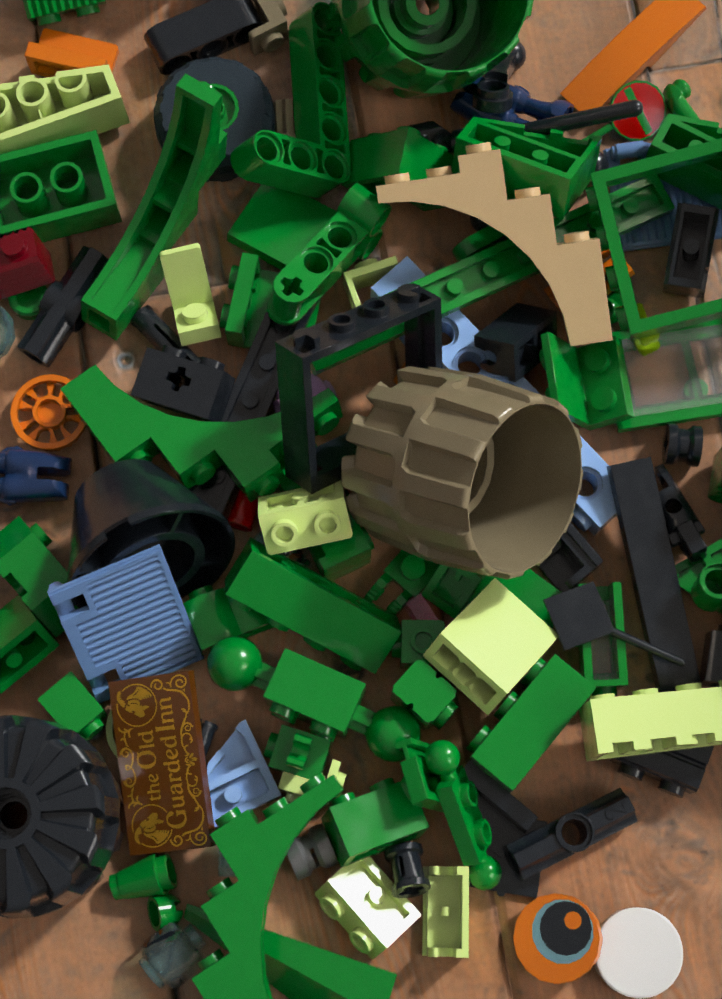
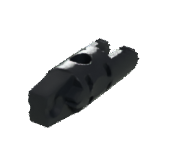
[654,463,707,564]

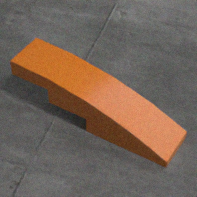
[560,0,707,111]

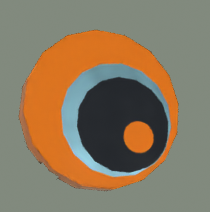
[513,893,603,984]

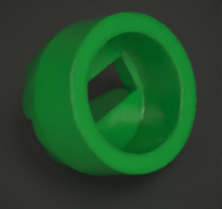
[147,894,183,931]

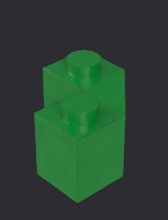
[0,516,79,637]

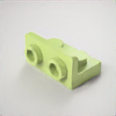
[258,480,353,555]
[315,857,421,959]

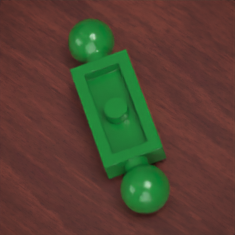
[425,740,502,891]

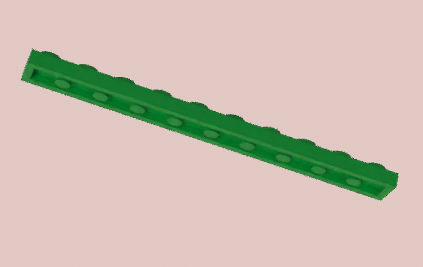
[310,174,675,376]

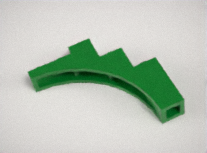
[81,73,228,341]
[60,365,343,503]
[192,772,344,999]

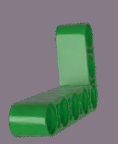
[230,2,351,198]

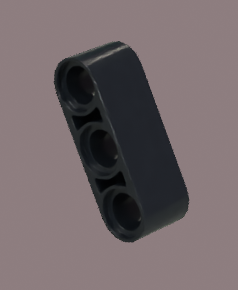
[144,0,263,75]

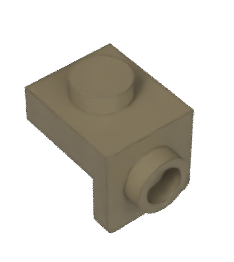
[248,0,289,55]

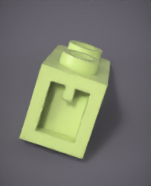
[159,243,222,346]

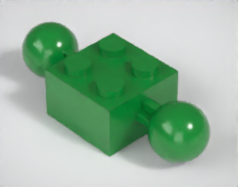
[207,636,421,762]

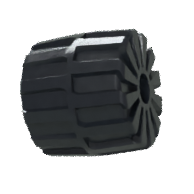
[0,715,124,919]

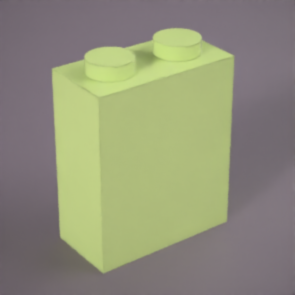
[423,578,558,715]

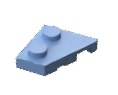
[207,719,282,828]

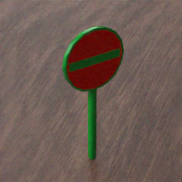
[582,80,667,141]

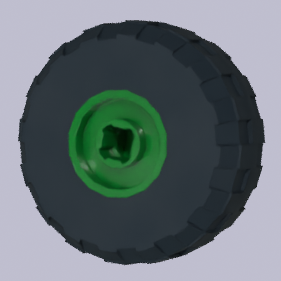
[154,57,275,182]

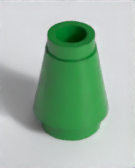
[109,853,178,900]

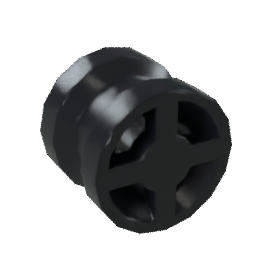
[662,423,703,467]

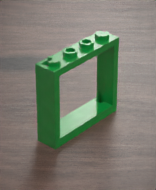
[585,138,722,341]

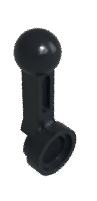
[472,42,526,113]

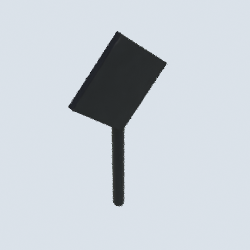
[543,581,686,667]

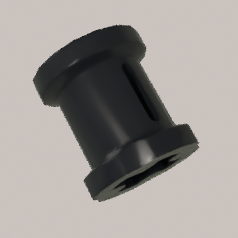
[384,842,431,898]

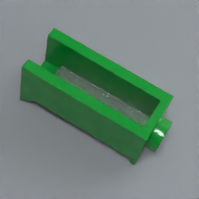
[574,582,628,696]

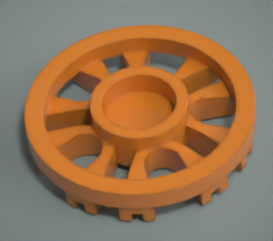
[10,374,86,452]

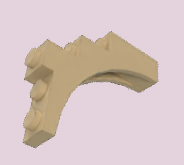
[376,142,613,346]

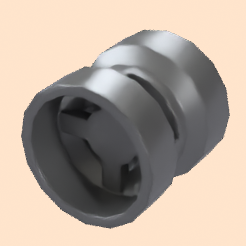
[287,823,338,881]

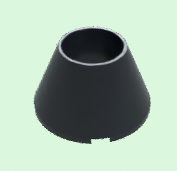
[67,459,235,608]

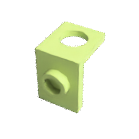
[343,256,398,309]

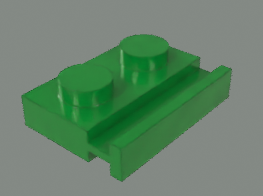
[395,737,444,813]

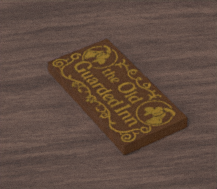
[108,670,216,856]

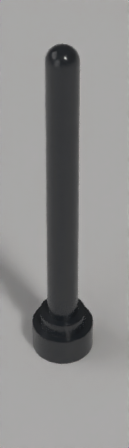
[451,100,643,153]

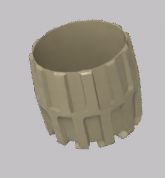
[341,366,583,579]

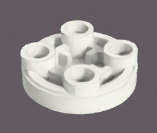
[595,907,683,999]

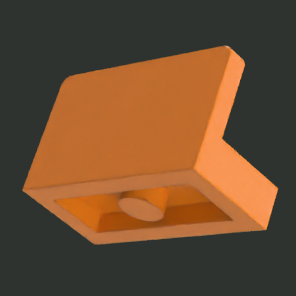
[24,28,119,77]

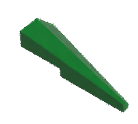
[183,903,397,999]

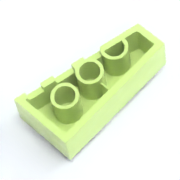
[0,64,130,154]
[579,680,722,762]

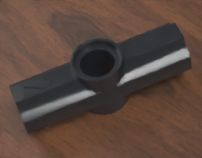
[17,246,109,368]
[504,788,638,881]

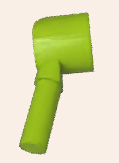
[633,303,660,356]

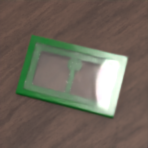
[612,318,722,433]

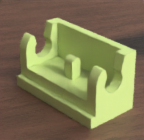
[422,866,469,958]

